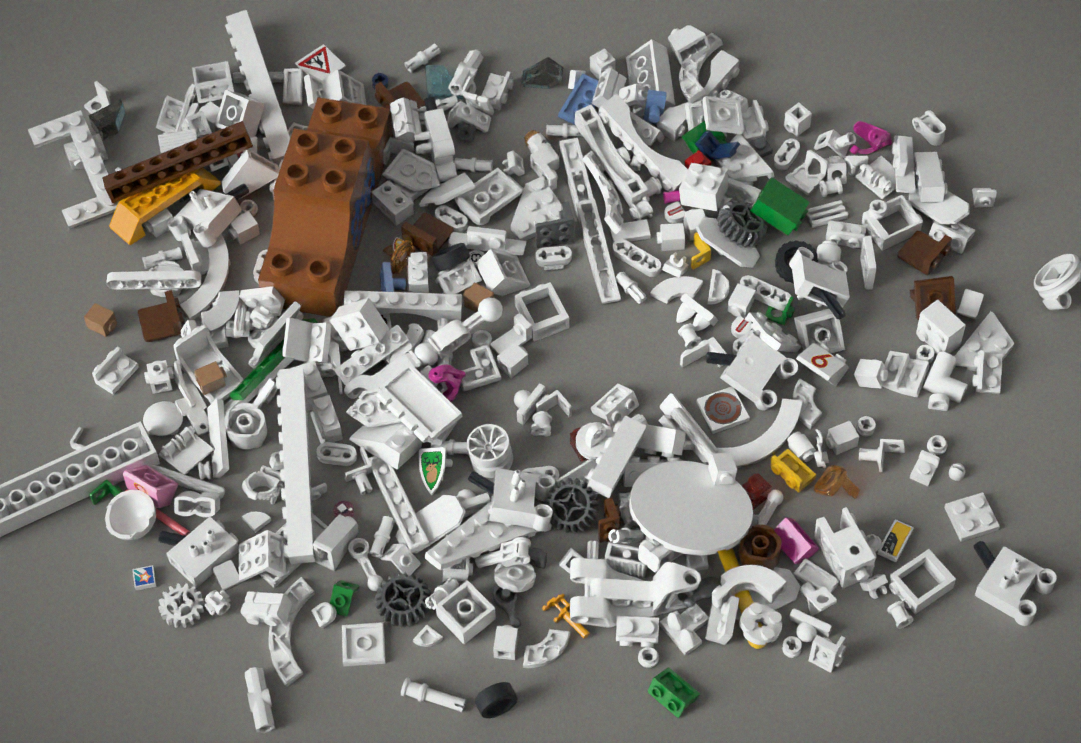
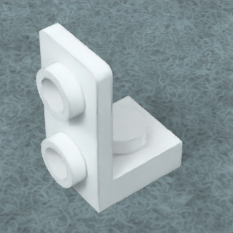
[447,101,491,133]
[490,313,533,355]
[680,337,727,368]

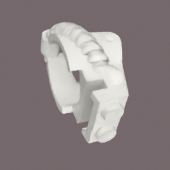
[242,465,284,504]

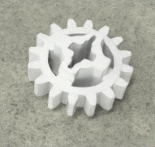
[158,583,205,628]

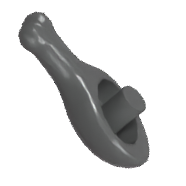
[683,576,721,608]
[492,583,521,628]

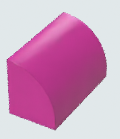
[774,517,820,564]

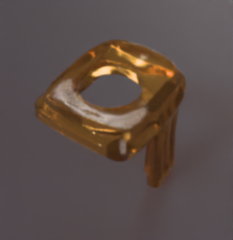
[383,240,415,274]
[814,465,860,499]

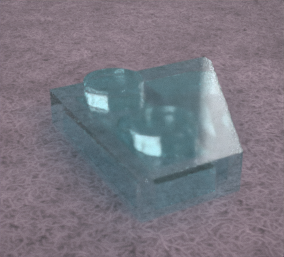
[425,65,463,99]

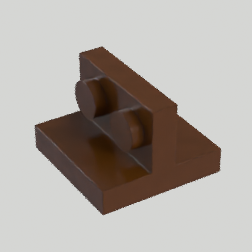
[910,276,956,320]

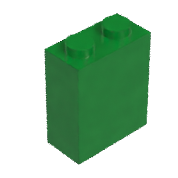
[750,177,809,236]

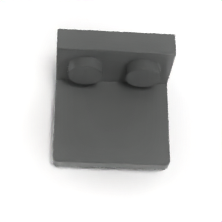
[535,201,574,248]

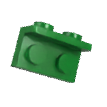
[647,667,700,718]

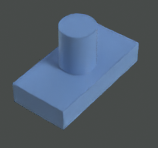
[643,90,667,125]
[379,262,406,292]

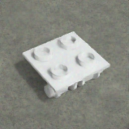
[855,156,896,200]
[159,426,214,475]

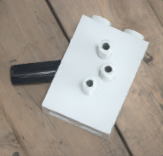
[158,517,239,588]

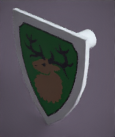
[419,447,453,495]

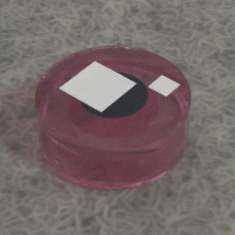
[333,501,354,518]

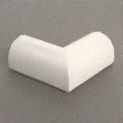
[460,344,501,392]
[923,352,968,403]

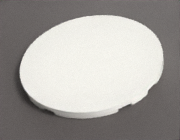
[629,461,753,555]

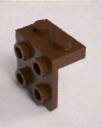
[374,82,425,118]
[401,213,454,256]
[897,231,952,276]
[138,290,184,342]

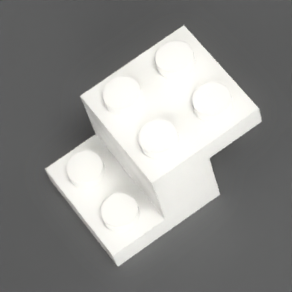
[304,70,367,109]

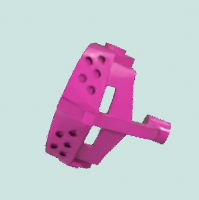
[849,121,892,155]
[428,364,466,402]

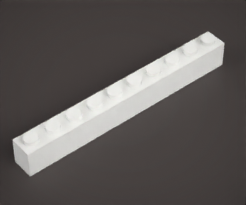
[225,10,290,166]
[276,367,315,564]

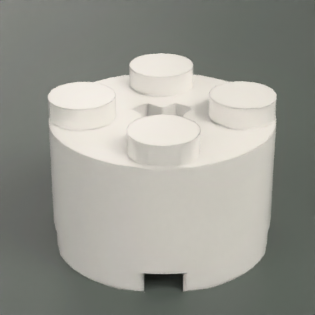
[224,403,267,449]

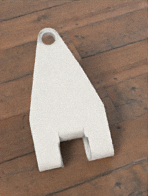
[570,558,701,628]

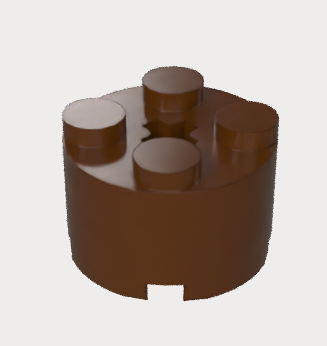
[739,524,782,571]

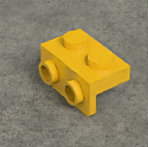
[770,449,817,493]

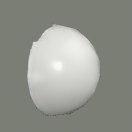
[105,490,156,540]

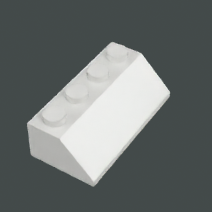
[626,39,675,116]

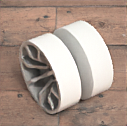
[467,424,513,478]

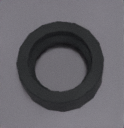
[431,243,470,271]
[475,682,518,719]

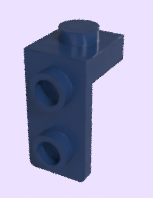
[695,130,740,160]

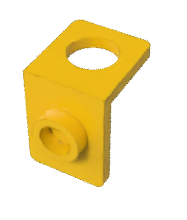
[691,232,711,270]

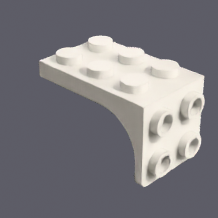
[174,324,244,404]

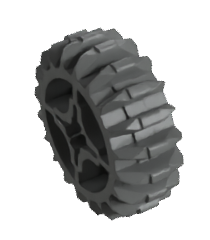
[717,200,768,247]
[545,478,600,533]
[375,572,431,628]

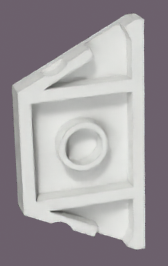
[715,134,775,183]
[954,311,1014,371]

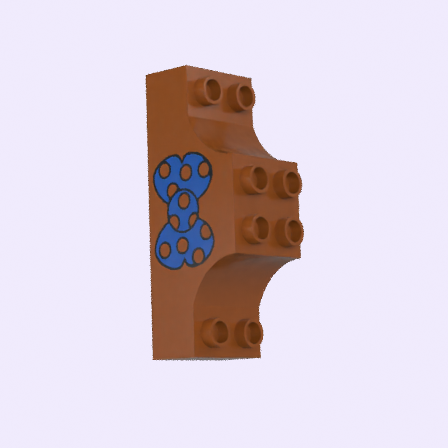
[258,97,393,317]

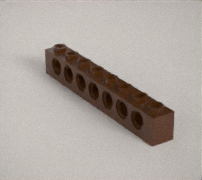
[102,121,253,204]

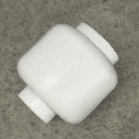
[816,241,841,267]

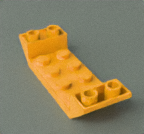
[109,167,221,246]

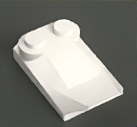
[455,168,524,225]

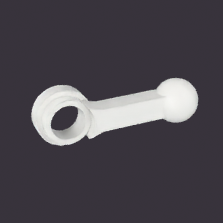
[750,489,784,529]
[348,538,384,591]

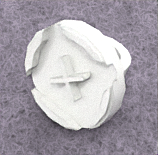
[576,422,615,460]

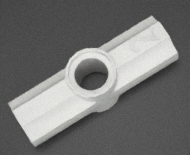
[448,49,484,96]
[245,667,275,733]

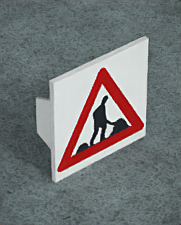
[295,44,346,80]

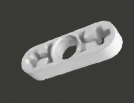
[612,239,661,277]
[740,275,791,311]

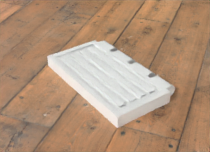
[376,363,463,443]

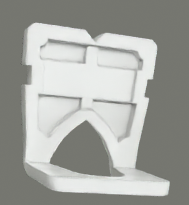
[462,76,494,116]
[786,150,828,195]

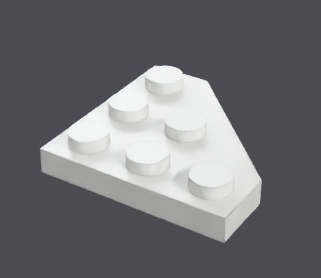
[511,176,561,241]
[745,312,801,352]

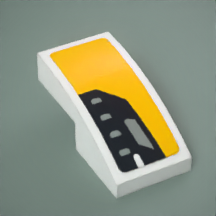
[877,519,914,562]

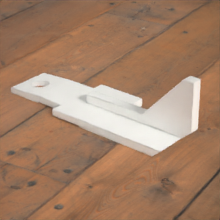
[173,361,209,435]

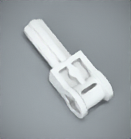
[475,537,531,568]

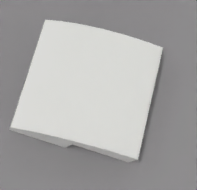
[883,351,930,397]

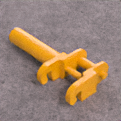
[542,594,590,639]

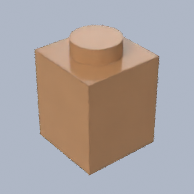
[463,282,494,312]
[84,303,117,337]
[194,361,227,395]

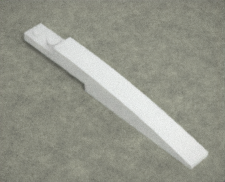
[559,138,621,304]

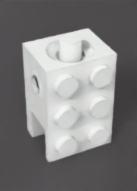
[814,507,876,589]

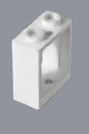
[192,61,234,103]
[861,195,923,251]
[515,282,569,341]
[888,549,956,614]

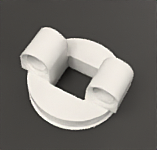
[1034,254,1081,310]

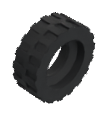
[775,240,818,284]

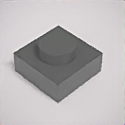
[748,136,773,158]
[528,548,547,569]

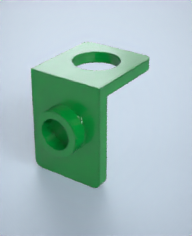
[765,297,795,326]
[89,480,123,505]
[329,580,359,617]

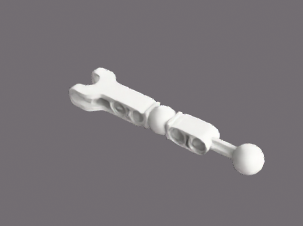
[344,297,503,399]

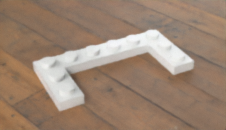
[28,110,120,229]

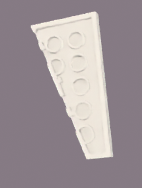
[425,502,552,570]

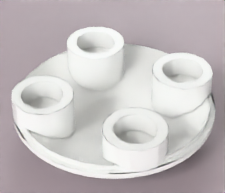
[143,401,183,436]

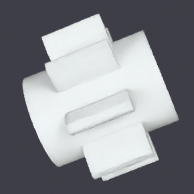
[250,305,274,329]
[204,590,231,616]

